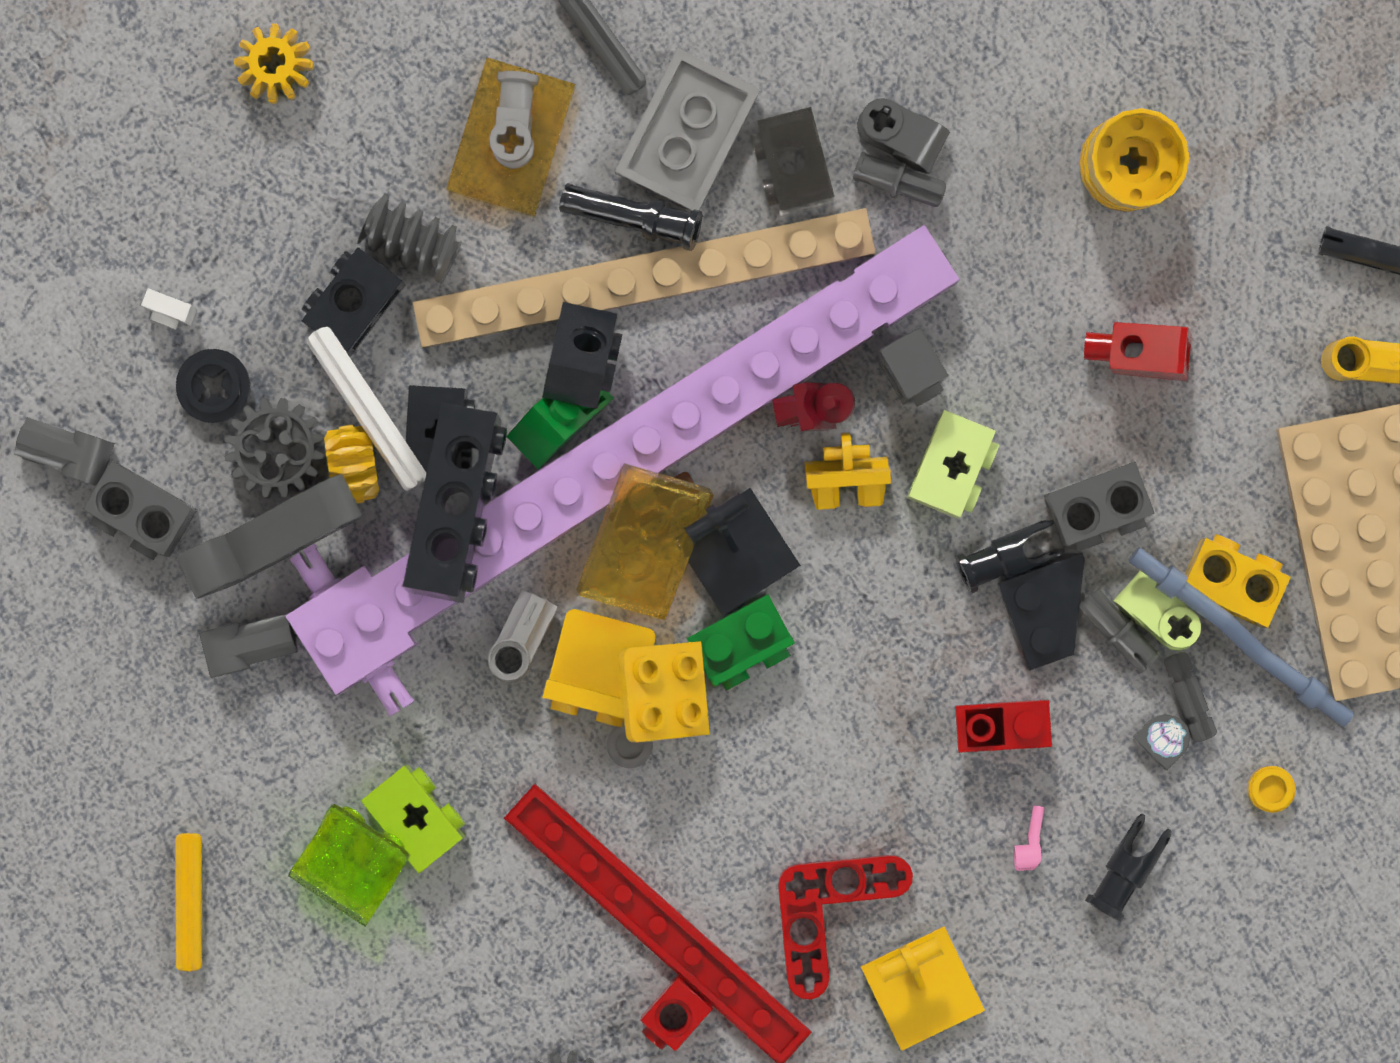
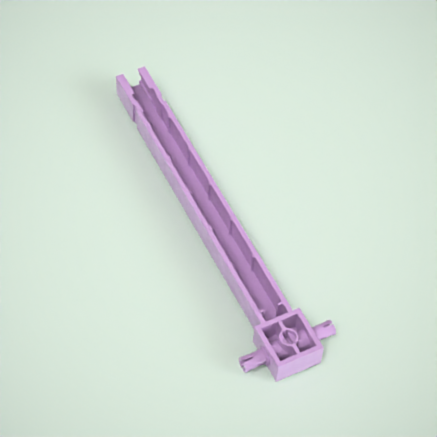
[285,225,960,717]

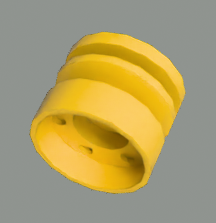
[1078,108,1190,212]

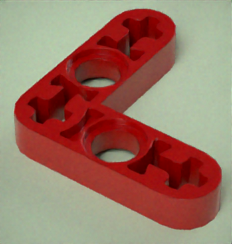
[778,855,913,1000]

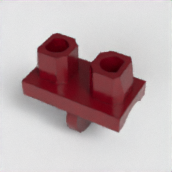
[773,382,855,431]

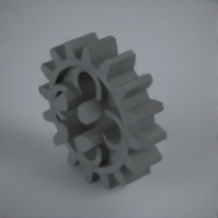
[224,398,326,498]

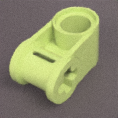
[1113,571,1201,651]

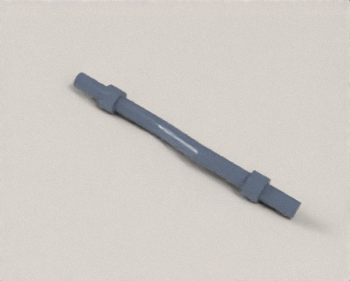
[1128,547,1354,727]

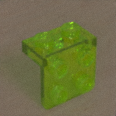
[288,804,410,927]

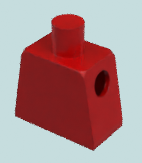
[1084,322,1192,382]

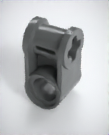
[857,98,950,174]

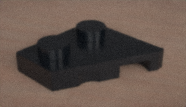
[997,553,1085,671]

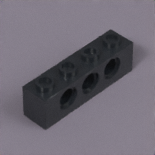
[402,402,507,603]

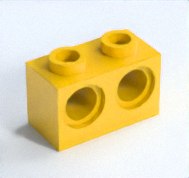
[1184,534,1291,628]

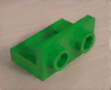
[687,594,795,691]

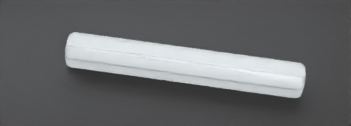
[307,327,426,491]

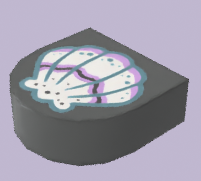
[1133,714,1190,771]

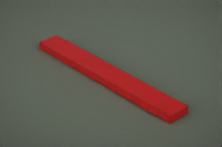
[504,783,812,1063]

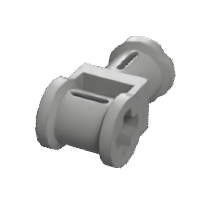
[489,71,539,169]

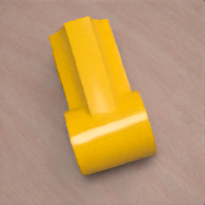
[1321,336,1400,385]

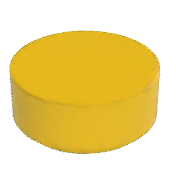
[1247,766,1296,813]

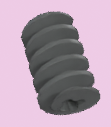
[357,193,462,284]

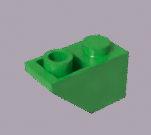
[507,391,614,470]

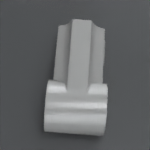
[487,590,558,684]

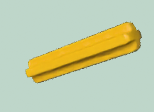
[175,833,202,971]

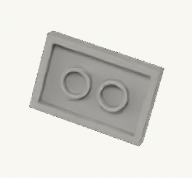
[615,48,760,212]

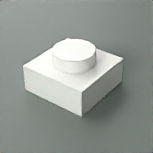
[141,288,197,330]

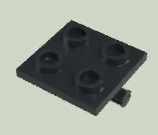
[673,488,801,616]

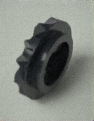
[176,349,251,423]

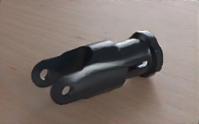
[955,520,1065,594]
[1085,814,1172,922]

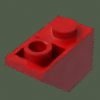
[955,699,1052,753]

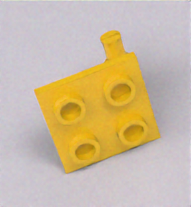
[860,926,985,1051]

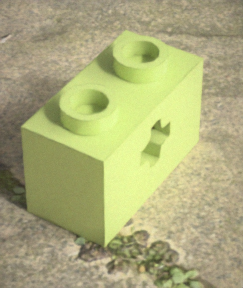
[906,410,999,519]

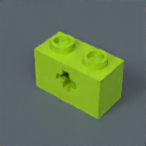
[361,764,465,873]

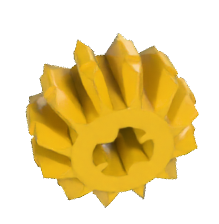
[234,23,314,104]
[324,424,379,504]

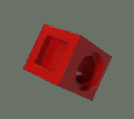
[640,975,713,1051]

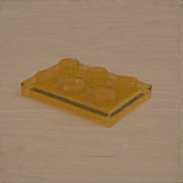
[446,57,576,218]
[576,463,714,620]

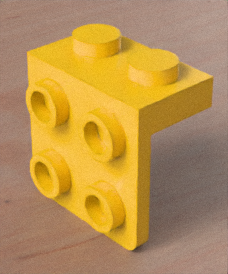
[542,609,656,728]
[619,641,710,742]

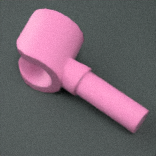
[1013,806,1045,871]

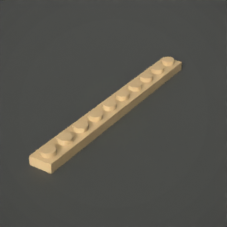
[413,208,875,349]

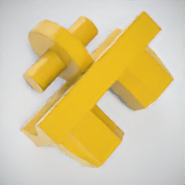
[804,432,891,510]

